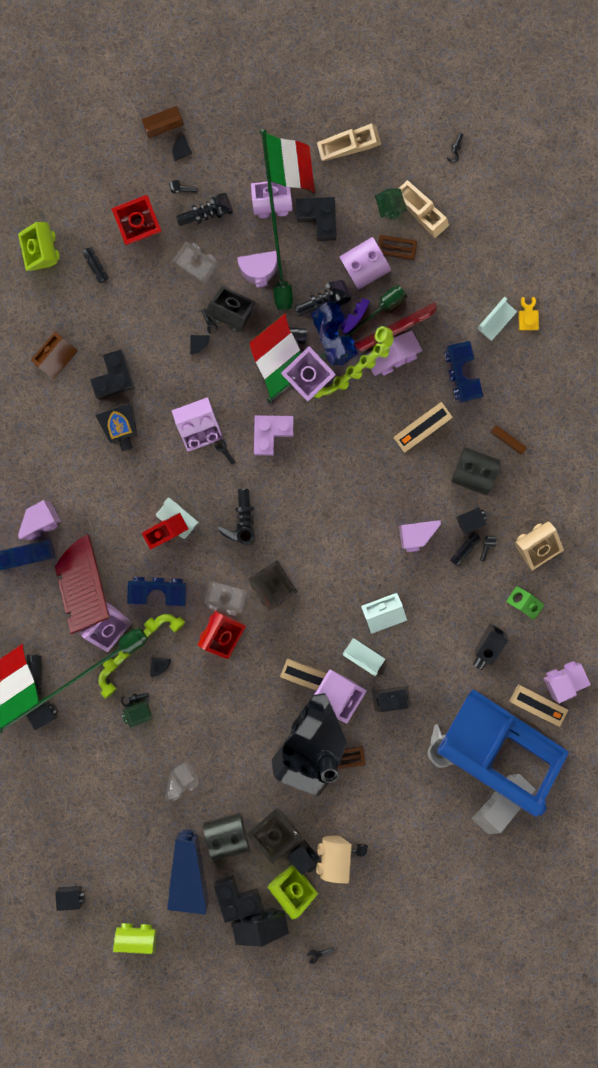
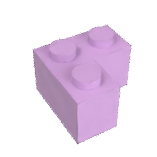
[366,331,423,376]
[254,415,293,456]
[543,661,591,703]

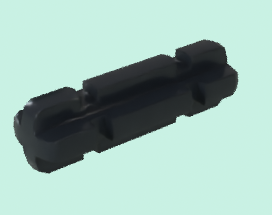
[82,247,108,283]
[450,533,481,566]

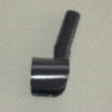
[169,180,197,193]
[201,309,218,335]
[214,439,235,464]
[480,536,496,562]
[351,844,368,857]
[307,948,334,964]

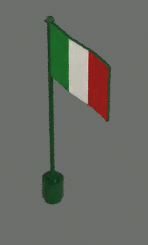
[259,129,315,310]
[249,285,408,403]
[0,627,148,733]

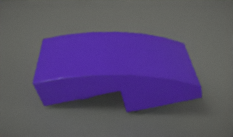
[340,298,370,336]

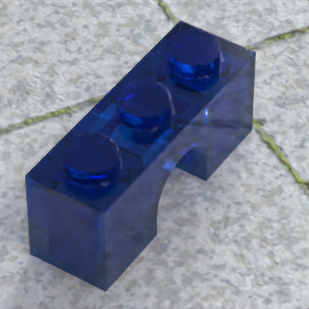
[311,302,358,365]
[444,341,484,404]
[0,540,56,571]
[127,576,187,606]

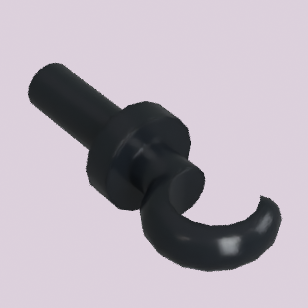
[447,133,464,163]
[121,693,149,707]

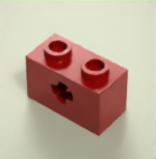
[141,513,189,550]

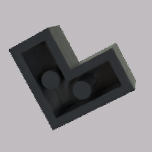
[296,197,336,241]
[90,349,135,400]
[214,875,262,923]
[231,908,289,947]

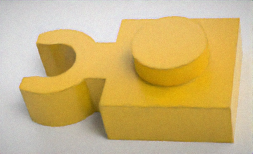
[518,297,539,331]

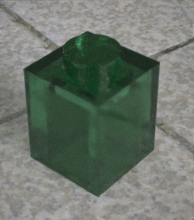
[375,188,407,220]
[122,700,153,728]

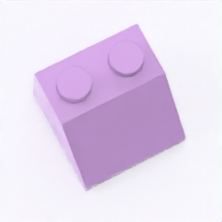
[399,520,441,552]

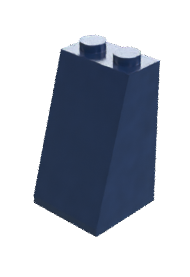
[167,830,209,915]

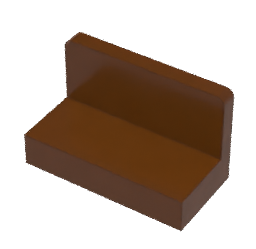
[141,106,184,138]
[31,331,77,379]

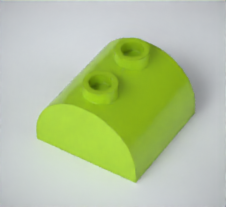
[18,222,59,271]
[268,865,318,919]
[113,923,157,954]

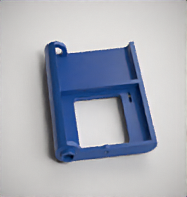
[437,689,569,817]

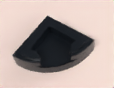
[173,135,192,161]
[190,335,210,355]
[150,657,171,677]

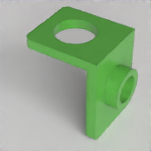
[507,586,544,620]

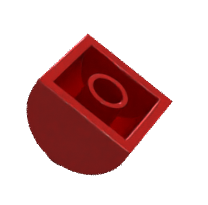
[111,195,162,246]
[197,610,246,659]

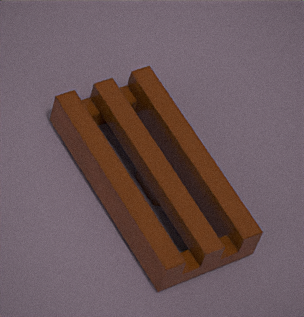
[378,235,417,260]
[490,426,527,455]
[337,746,366,769]

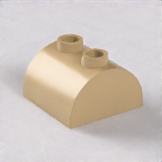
[515,521,564,571]
[316,836,351,883]

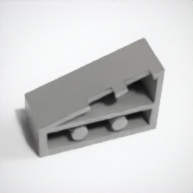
[471,774,536,834]

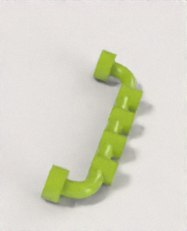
[313,327,394,398]
[98,614,186,699]

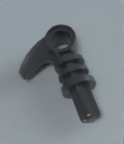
[176,193,233,226]
[295,280,352,316]
[218,488,255,545]

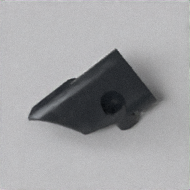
[272,693,347,796]

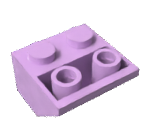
[172,397,223,452]
[18,500,61,541]
[314,669,367,723]

